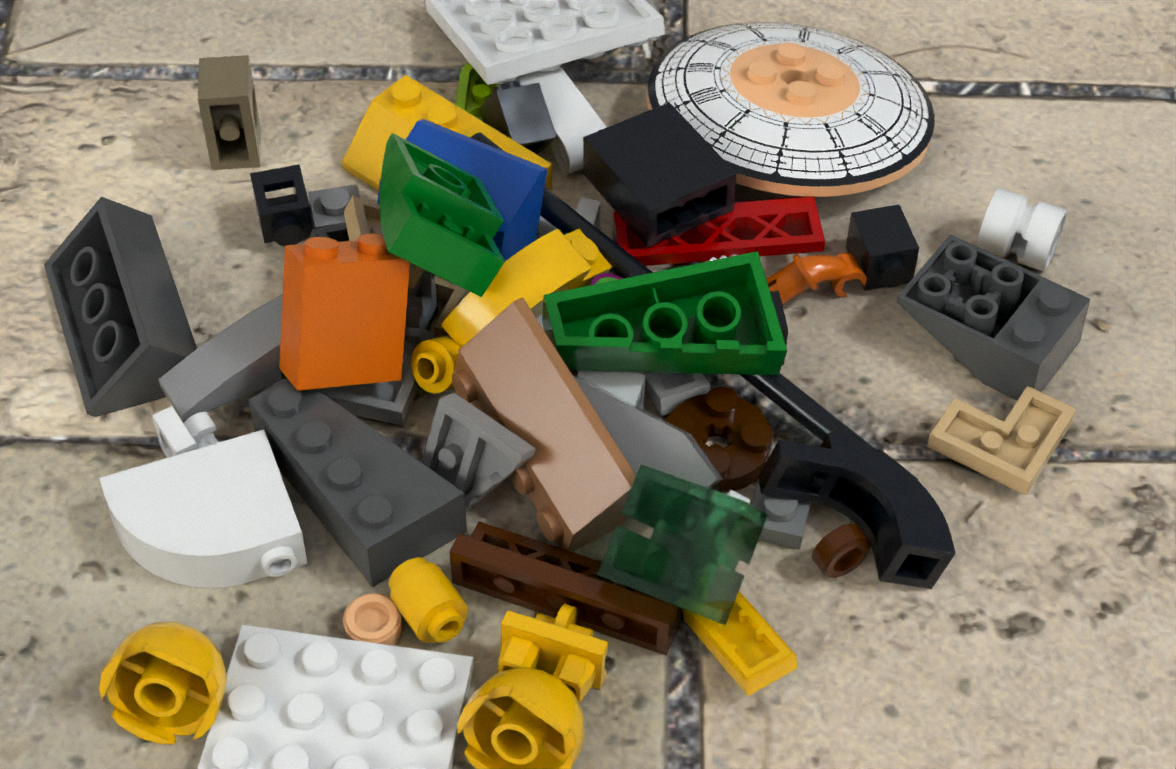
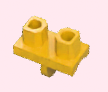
[498,604,608,703]

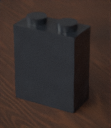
[583,102,736,248]

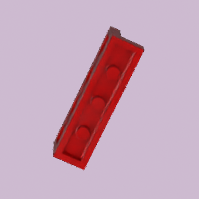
[613,196,825,266]

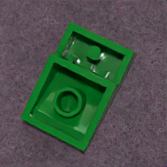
[380,133,505,297]

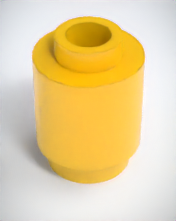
[411,334,460,393]
[388,557,468,643]

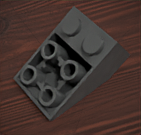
[897,234,1090,401]

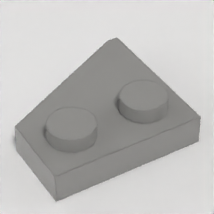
[421,392,536,512]

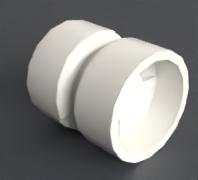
[977,187,1068,272]

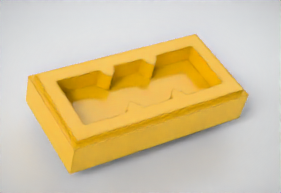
[682,581,798,696]

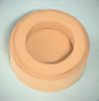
[343,593,403,646]

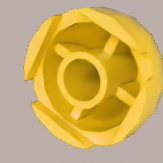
[99,621,228,744]
[457,667,585,769]

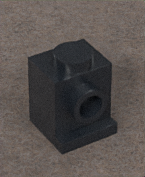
[250,164,313,246]

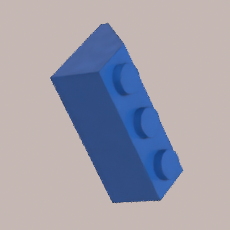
[377,119,547,261]

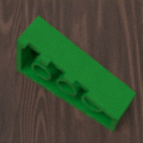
[542,251,787,375]

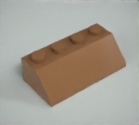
[452,297,641,552]

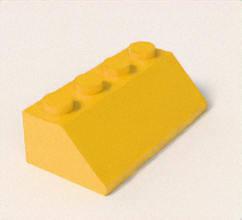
[342,75,552,192]

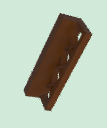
[449,521,691,656]

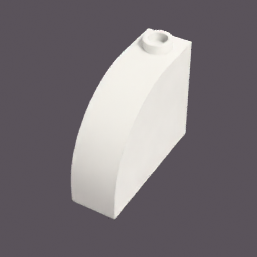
[99,429,308,588]

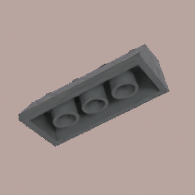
[44,196,197,417]

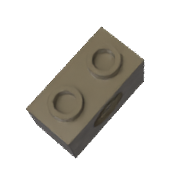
[198,55,261,170]

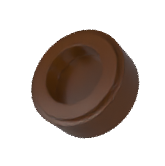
[812,524,871,578]

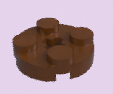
[665,387,773,492]

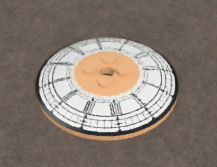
[646,22,935,197]

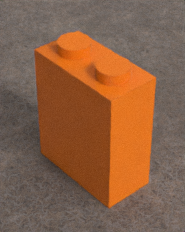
[279,234,410,391]

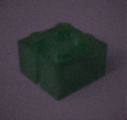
[597,464,768,625]

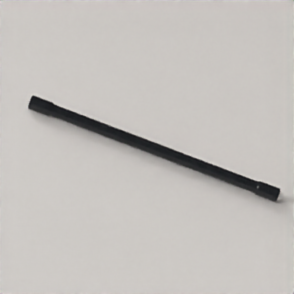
[471,133,919,481]

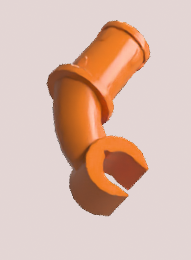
[766,253,867,306]

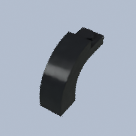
[758,432,956,589]

